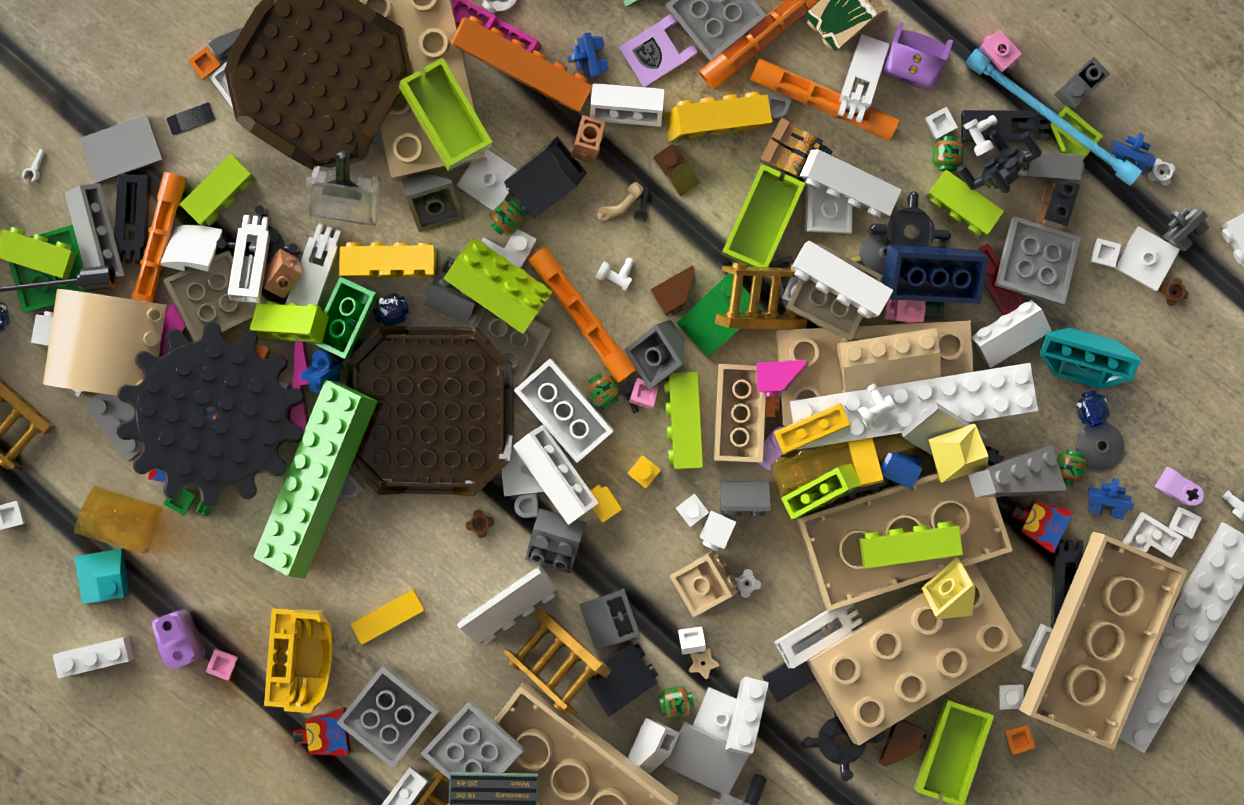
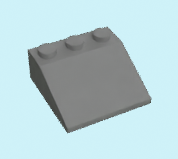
[337,664,441,768]

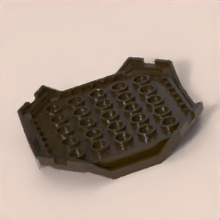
[224,0,414,172]
[343,326,514,497]

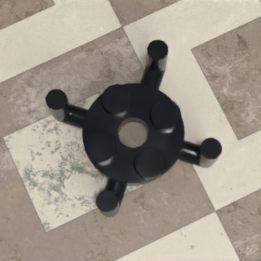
[957,130,1042,193]
[867,191,951,247]
[216,205,301,266]
[801,711,886,782]

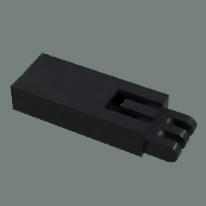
[961,110,1050,143]
[114,174,151,264]
[1051,539,1083,628]
[761,661,816,703]

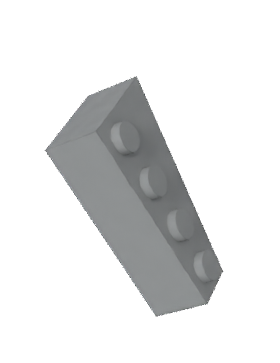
[968,445,1067,498]

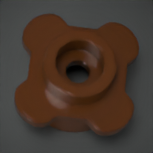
[1160,278,1188,306]
[466,510,494,538]

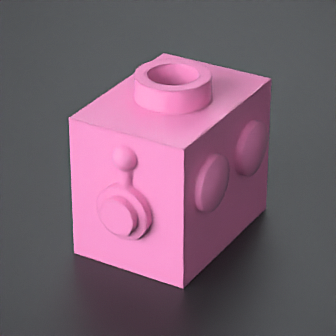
[978,29,1022,73]
[885,298,926,324]

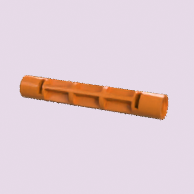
[699,0,820,90]
[750,58,899,141]
[131,172,187,303]
[528,246,637,383]

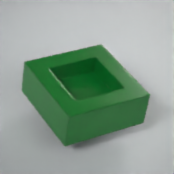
[163,488,197,516]

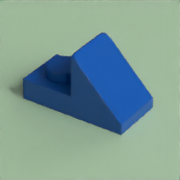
[881,452,923,488]

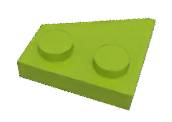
[1050,106,1103,159]

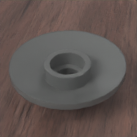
[860,233,889,280]
[1076,422,1124,470]

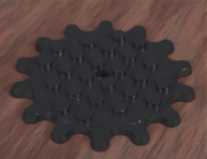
[117,321,304,507]

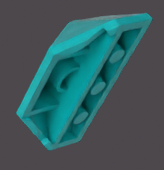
[1040,328,1141,389]

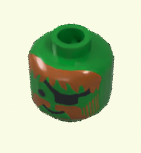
[932,136,964,171]
[490,200,525,235]
[585,373,621,410]
[1057,449,1088,486]
[659,686,695,719]

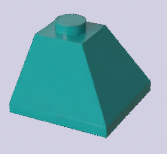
[74,549,130,604]

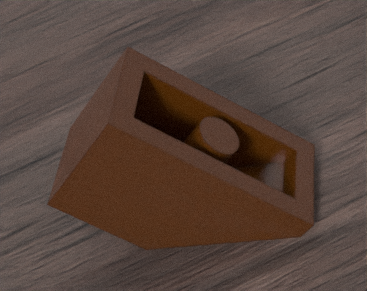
[651,265,695,317]
[878,720,927,767]

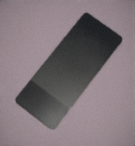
[166,102,215,135]

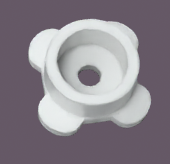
[1148,159,1175,186]
[735,569,761,598]

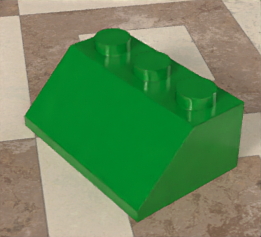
[311,277,378,360]

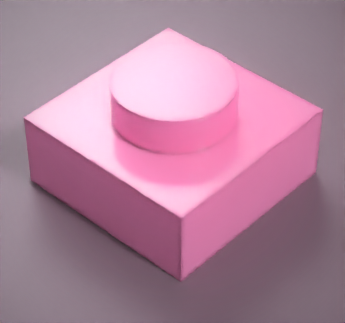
[629,378,659,409]
[206,649,238,681]

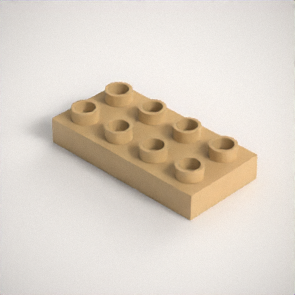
[359,0,487,181]
[776,321,973,427]
[796,472,1013,611]
[1019,532,1188,750]
[806,564,1023,745]
[493,680,678,805]

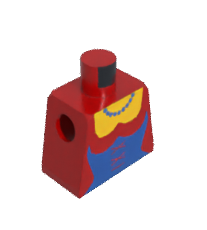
[1011,500,1073,553]
[293,707,351,756]

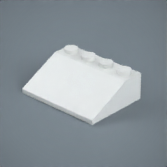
[457,565,557,645]

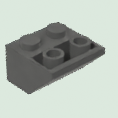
[424,257,479,324]
[720,481,771,516]
[525,509,586,574]
[579,588,640,649]

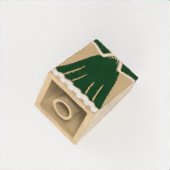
[805,0,888,51]

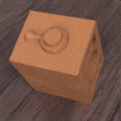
[571,115,605,163]
[263,249,303,298]

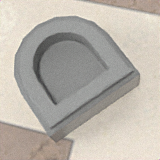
[768,93,792,120]
[339,471,365,500]
[514,493,539,518]

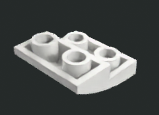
[161,225,222,272]

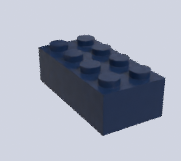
[882,245,989,304]

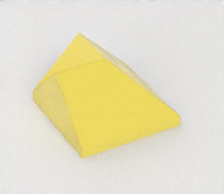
[928,424,988,483]
[922,557,976,619]

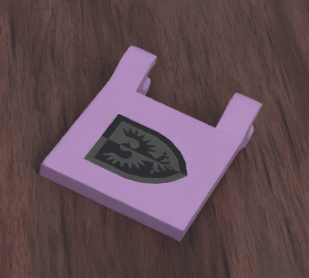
[619,13,698,88]

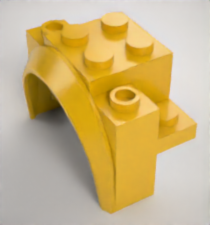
[264,608,333,713]

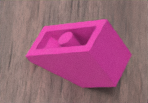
[756,360,809,397]

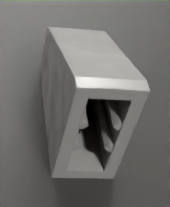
[1017,151,1084,180]

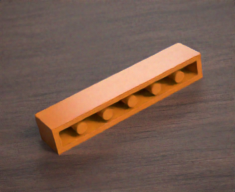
[450,16,593,112]

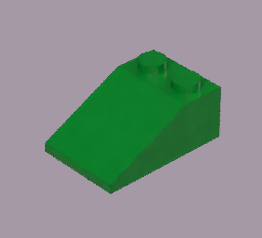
[676,273,762,358]

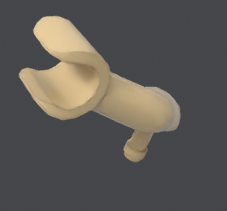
[597,182,644,221]

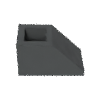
[1054,57,1110,110]

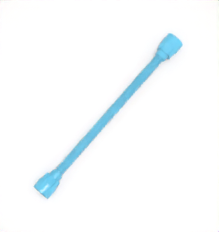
[965,48,1142,186]

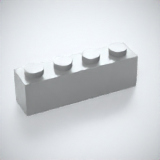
[65,183,124,279]

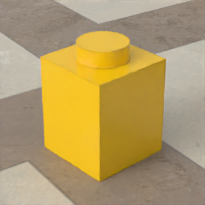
[627,455,661,488]
[590,484,622,523]

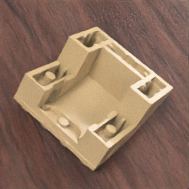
[43,289,166,396]

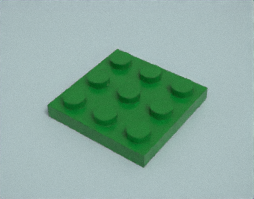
[8,225,94,314]

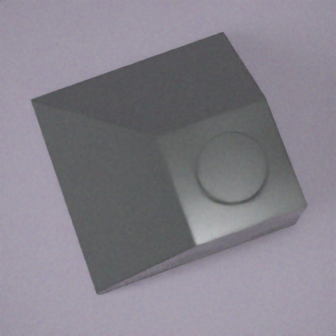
[402,173,464,232]
[624,320,685,390]

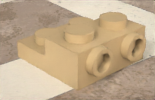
[670,550,738,617]

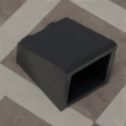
[504,136,587,219]
[587,640,659,717]

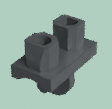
[1162,207,1209,251]

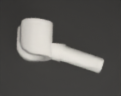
[22,150,45,182]

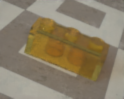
[73,486,163,554]

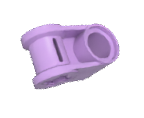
[757,426,784,472]
[1154,467,1204,506]

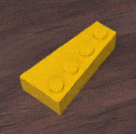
[664,92,772,142]
[340,242,438,278]

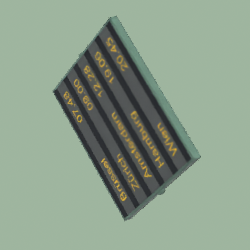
[447,772,538,805]

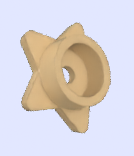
[689,648,719,679]

